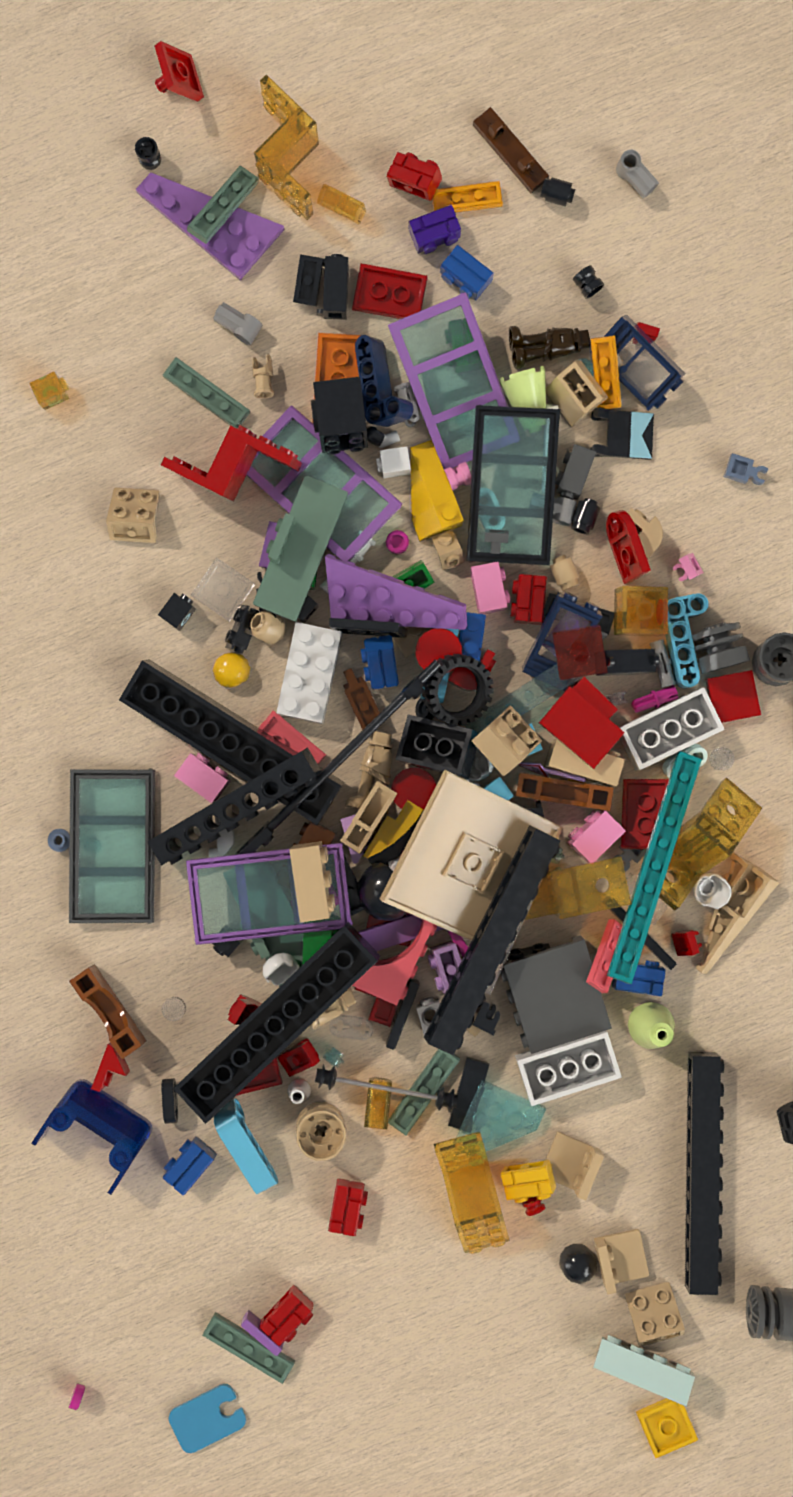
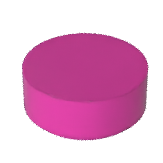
[386,530,409,555]
[68,1383,85,1410]

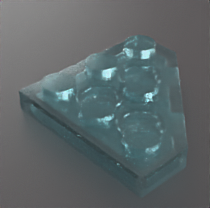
[453,1080,546,1156]

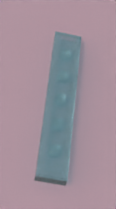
[464,648,595,733]

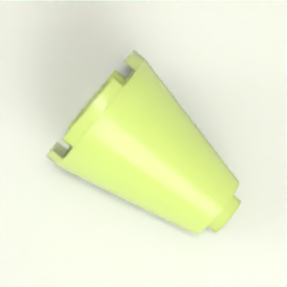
[499,366,546,434]
[628,1002,675,1049]

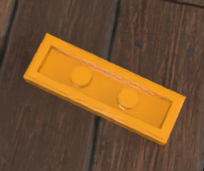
[432,181,503,213]
[591,335,622,409]

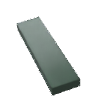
[187,165,259,244]
[163,357,250,428]
[387,1049,460,1136]
[202,1312,295,1384]

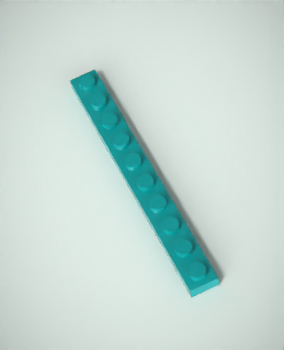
[607,751,702,984]

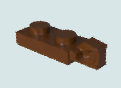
[343,668,385,730]

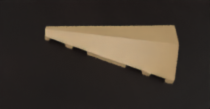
[696,853,780,974]

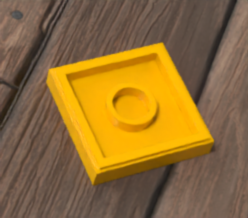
[636,1398,698,1459]

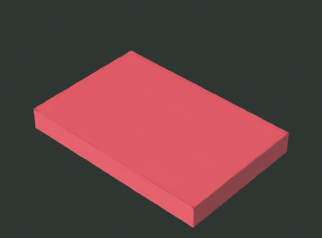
[259,710,326,765]

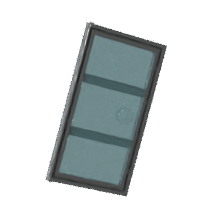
[69,768,155,924]

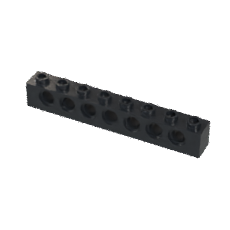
[147,748,322,866]

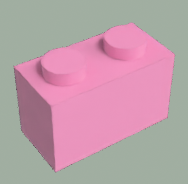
[470,562,510,614]
[174,753,231,803]

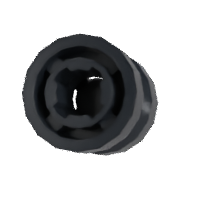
[135,137,162,170]
[573,265,605,299]

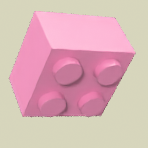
[566,810,625,864]

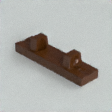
[473,107,549,194]

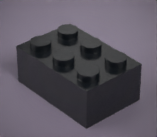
[396,714,479,779]

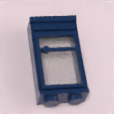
[590,315,686,411]
[522,592,602,691]

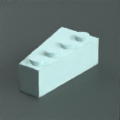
[593,1335,695,1407]

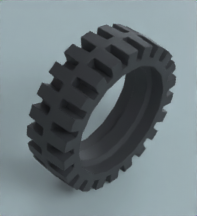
[422,654,494,726]

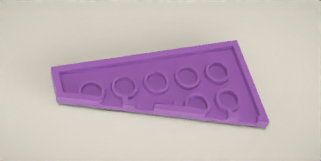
[136,172,285,280]

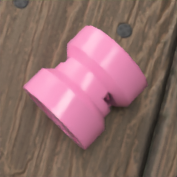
[444,462,471,491]

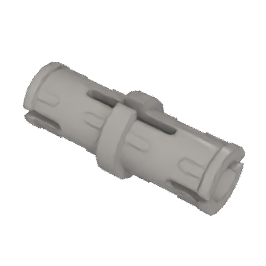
[649,639,676,688]

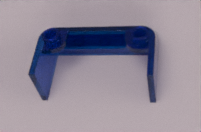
[31,1079,152,1195]

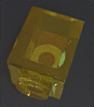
[29,371,70,410]

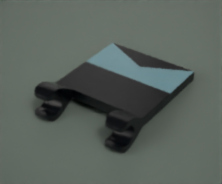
[590,408,654,460]

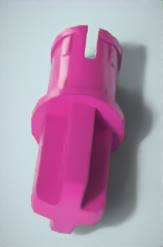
[631,685,678,713]

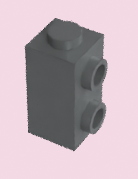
[555,444,596,500]

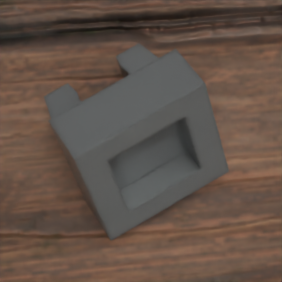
[484,529,509,554]

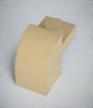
[627,508,663,560]

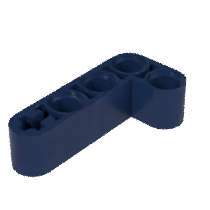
[355,335,414,427]

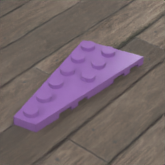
[325,554,467,630]

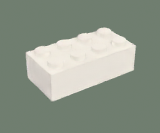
[276,622,343,724]
[619,687,725,771]
[515,1031,622,1106]

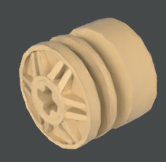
[296,1102,346,1161]

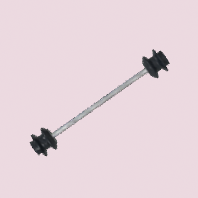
[315,1064,458,1113]

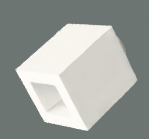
[376,446,411,479]

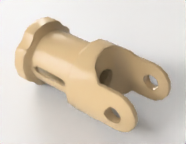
[252,354,275,398]

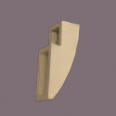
[340,781,397,854]

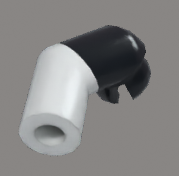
[367,426,400,448]

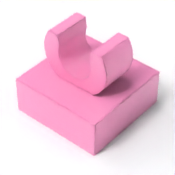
[673,553,704,581]

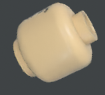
[250,611,285,644]

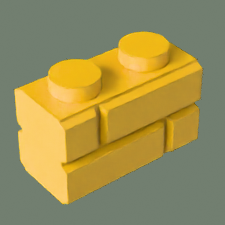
[501,1160,556,1203]

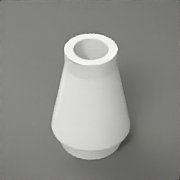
[288,1079,311,1104]

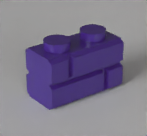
[408,205,461,254]

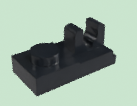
[293,254,324,307]

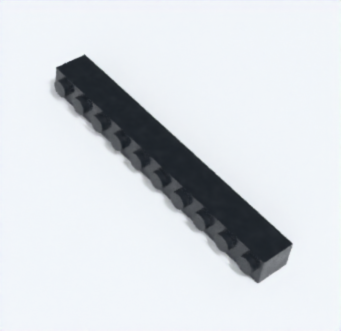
[424,825,560,1056]
[685,1052,724,1295]

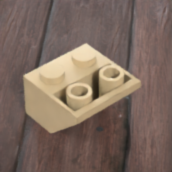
[546,360,608,427]
[472,705,542,776]

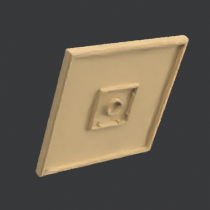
[380,770,563,940]

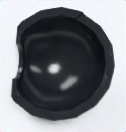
[357,862,406,921]

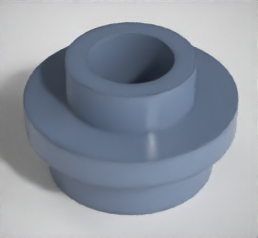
[48,829,70,852]

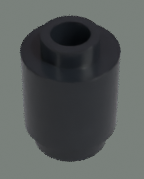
[540,177,576,207]
[571,498,601,535]

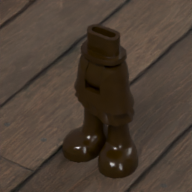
[509,326,591,369]

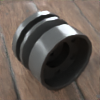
[692,622,750,674]
[752,632,793,686]
[746,1285,793,1342]

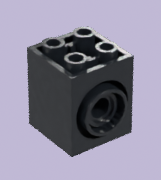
[311,377,368,455]

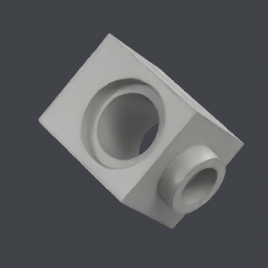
[416,997,440,1035]

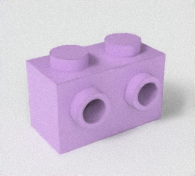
[427,941,461,994]

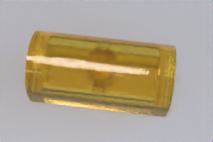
[317,184,366,225]
[364,1077,392,1129]

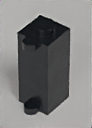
[317,254,349,320]
[594,649,659,676]

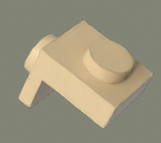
[431,529,464,570]

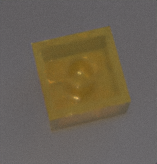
[614,586,668,636]

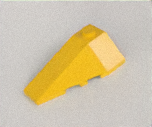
[410,440,464,542]

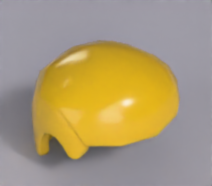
[213,652,251,688]

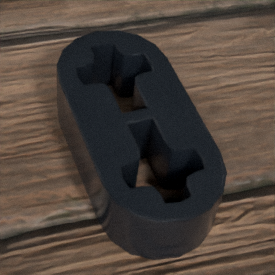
[161,1078,178,1124]

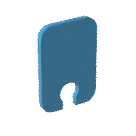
[169,1384,246,1453]

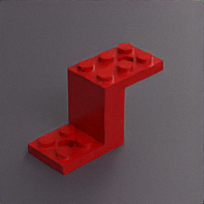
[161,425,302,502]

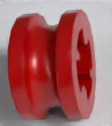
[522,1196,546,1216]

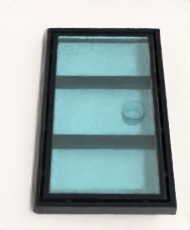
[466,405,560,566]

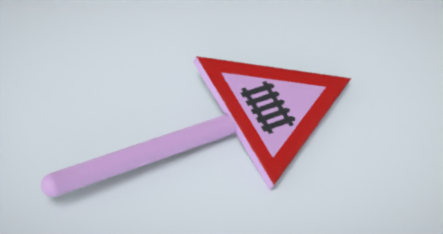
[518,762,586,782]

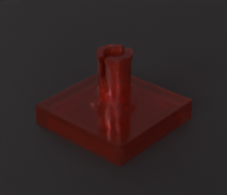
[552,625,607,680]

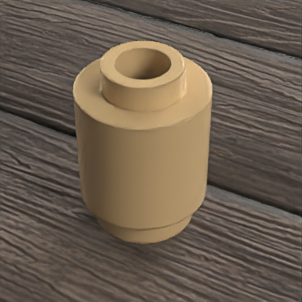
[550,555,579,591]

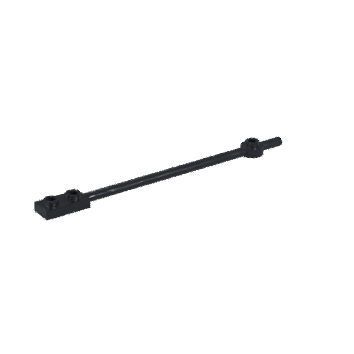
[235,659,442,855]

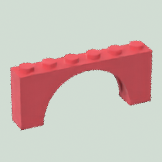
[352,852,437,1005]

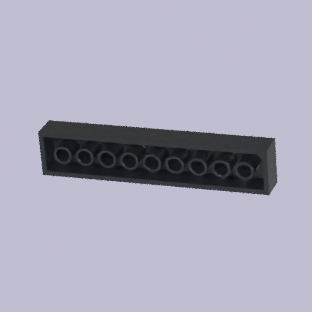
[119,659,345,825]
[173,922,381,1124]

